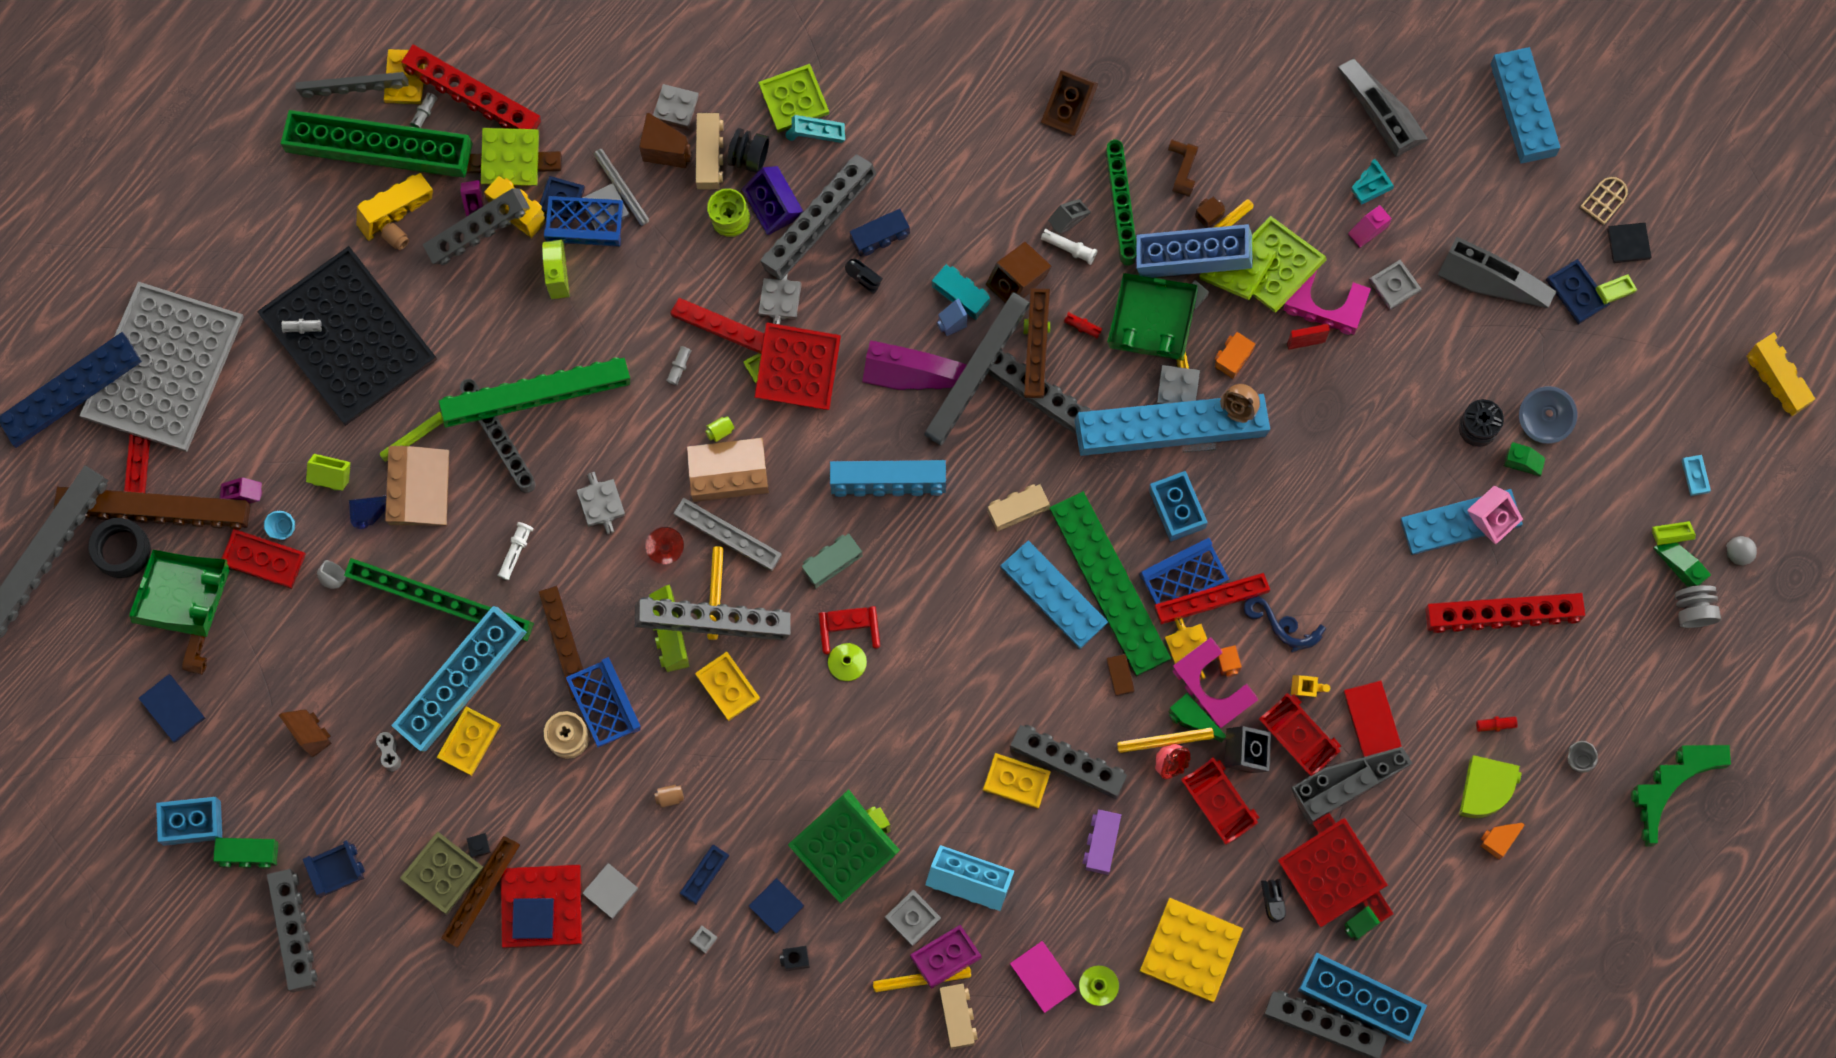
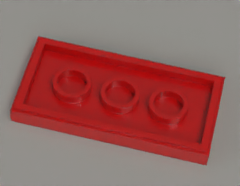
[221,529,306,589]
[1343,681,1402,757]

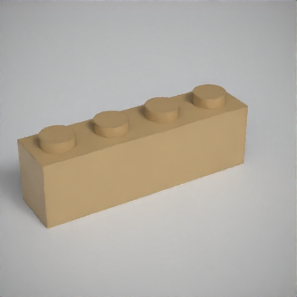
[696,113,724,189]

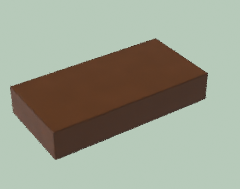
[1106,654,1135,696]

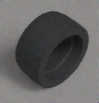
[88,518,151,578]

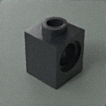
[780,946,810,971]

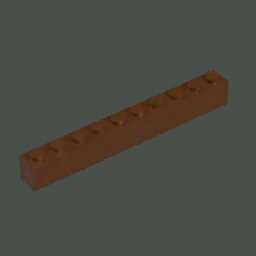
[53,487,251,530]

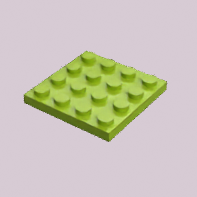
[1252,216,1327,313]

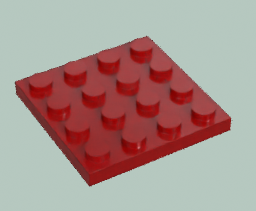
[754,323,841,410]
[1278,818,1389,928]
[501,865,582,948]

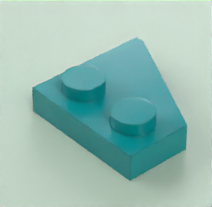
[1352,158,1394,205]

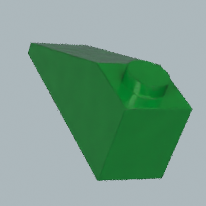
[1654,542,1711,587]
[1169,693,1226,742]

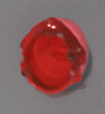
[1155,744,1191,779]

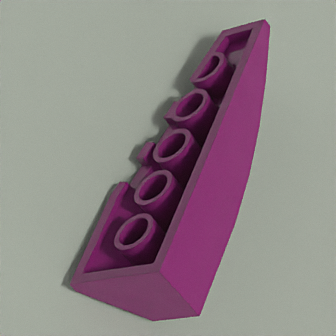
[862,340,967,390]

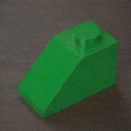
[1503,442,1546,476]
[1344,906,1380,941]

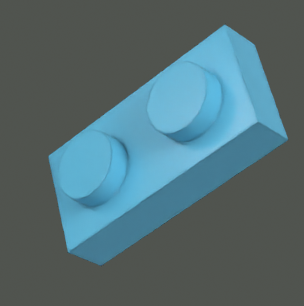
[1681,455,1711,496]

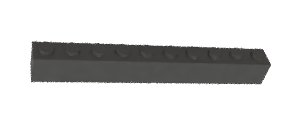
[0,465,109,638]

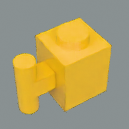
[1291,675,1330,697]

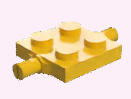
[1165,618,1215,680]

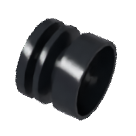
[727,128,770,173]
[1459,399,1504,447]

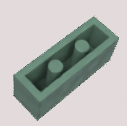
[802,534,863,589]

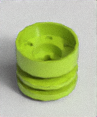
[707,189,750,237]

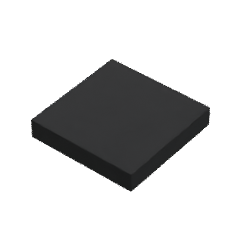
[1607,222,1652,263]

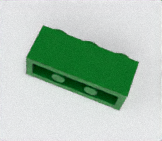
[213,838,279,869]

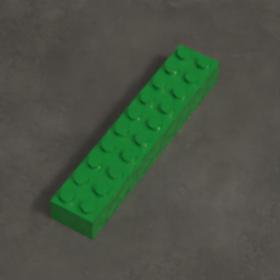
[280,110,473,178]

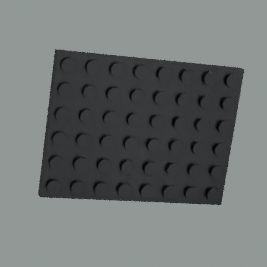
[257,246,437,426]

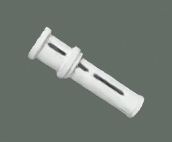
[1041,229,1097,265]
[497,522,533,580]

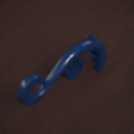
[1244,596,1326,653]

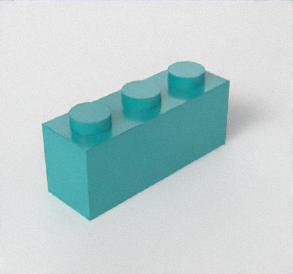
[932,264,990,320]

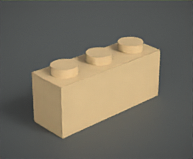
[987,484,1050,532]
[940,984,978,1049]

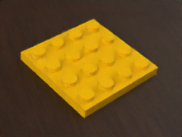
[1139,898,1243,1003]

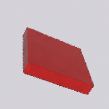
[1287,324,1330,350]

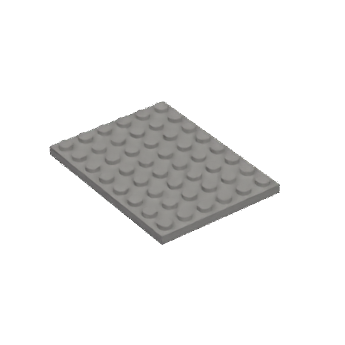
[80,282,244,452]

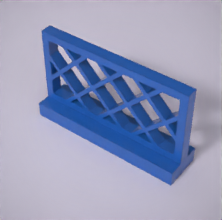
[544,196,623,246]
[1139,538,1229,604]
[566,657,641,748]

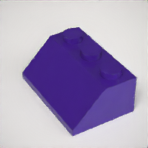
[742,166,804,235]

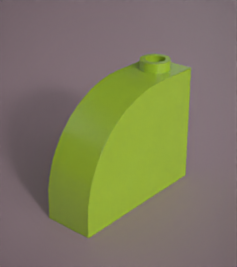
[542,240,570,299]
[1459,755,1522,818]

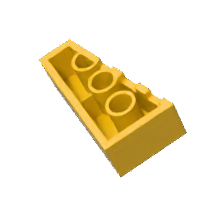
[356,173,433,241]
[1747,332,1815,416]

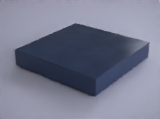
[539,176,585,221]
[749,878,804,934]
[512,898,554,939]

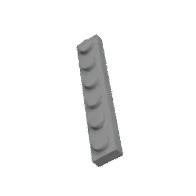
[673,498,782,571]

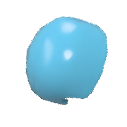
[264,511,295,540]

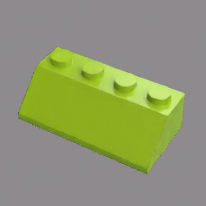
[649,585,690,672]

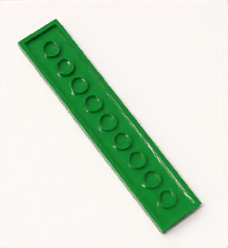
[1049,491,1171,677]

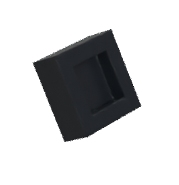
[466,833,491,858]

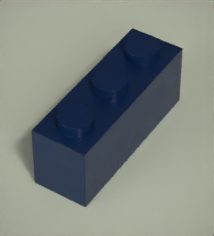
[849,208,910,257]

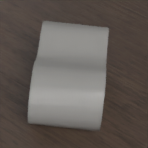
[376,732,401,772]

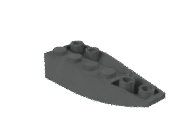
[1338,59,1428,157]
[1437,237,1556,308]
[1292,747,1413,825]

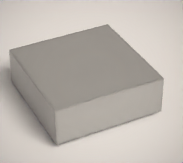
[690,926,718,954]

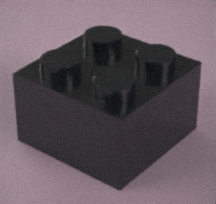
[1225,726,1271,773]

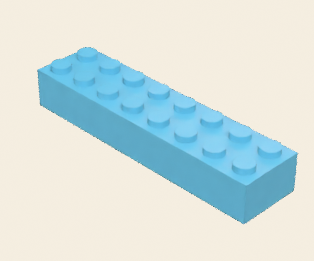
[391,606,527,751]

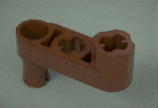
[1168,139,1198,197]
[182,634,207,675]

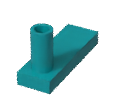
[785,115,845,143]

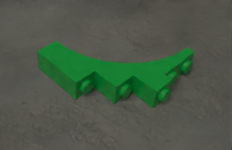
[1631,745,1731,847]

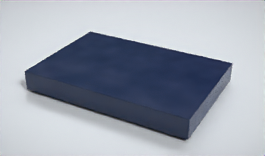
[1546,259,1610,325]
[138,674,206,743]

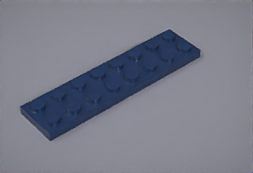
[0,332,142,448]

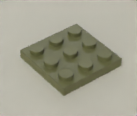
[400,831,484,915]

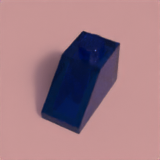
[349,496,387,529]

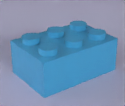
[1149,471,1208,542]
[156,797,222,846]

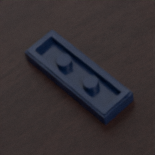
[679,845,729,905]

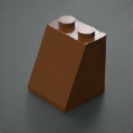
[639,113,692,168]
[985,242,1052,303]

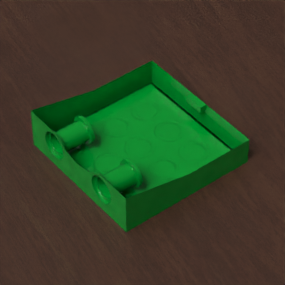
[1107,273,1198,360]
[129,549,230,637]
[788,789,900,904]

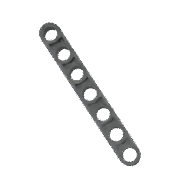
[460,379,536,493]

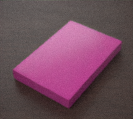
[1010,941,1077,1013]

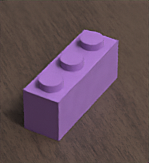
[1083,809,1121,875]

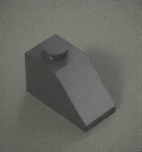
[1048,199,1091,234]

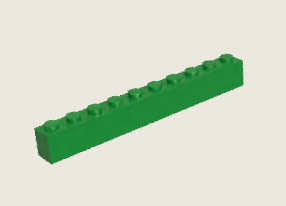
[438,357,630,428]
[344,558,534,641]

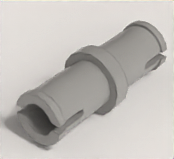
[410,93,438,128]
[282,319,321,334]
[666,346,692,385]

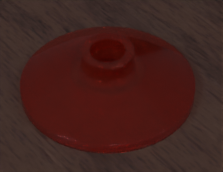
[646,527,684,564]

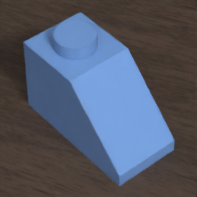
[937,299,967,336]

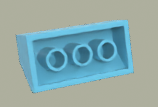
[925,845,1014,911]

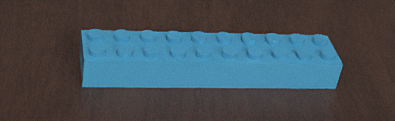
[1074,394,1270,456]

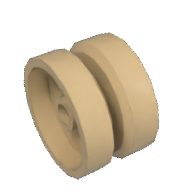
[544,711,590,759]

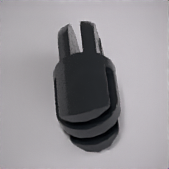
[845,258,883,294]
[1261,879,1286,923]

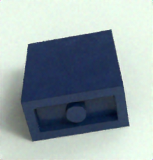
[302,840,365,898]

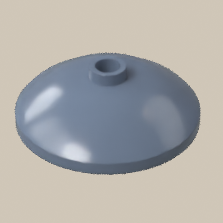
[1519,386,1578,443]

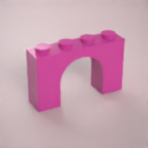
[1283,270,1371,335]
[1173,637,1258,728]

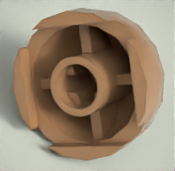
[1220,384,1260,423]

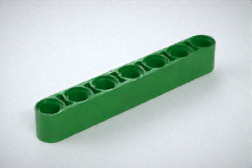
[1106,139,1137,266]

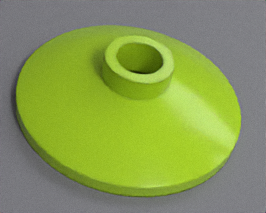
[828,643,867,681]
[1079,966,1119,1006]

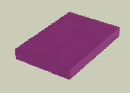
[910,925,982,989]

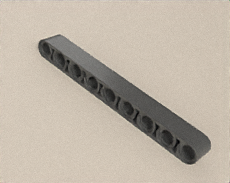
[924,293,1030,446]

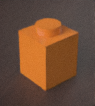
[1216,645,1242,677]

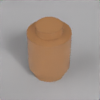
[381,223,409,250]
[654,784,684,808]

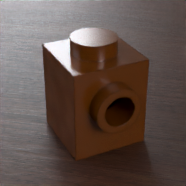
[1195,196,1225,228]

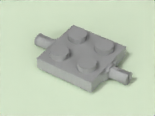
[758,274,802,325]
[577,472,625,534]

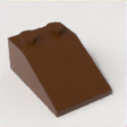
[1041,70,1099,136]
[279,709,332,757]

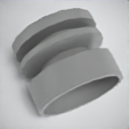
[1675,586,1721,628]

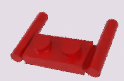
[818,606,880,654]

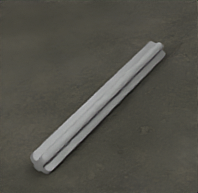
[594,149,649,226]

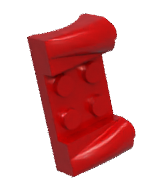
[1259,693,1342,776]
[1181,757,1260,846]

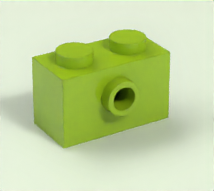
[306,454,351,491]

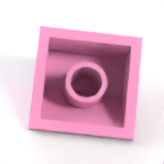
[1467,486,1523,544]

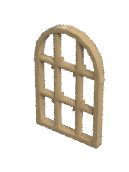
[1580,177,1628,225]

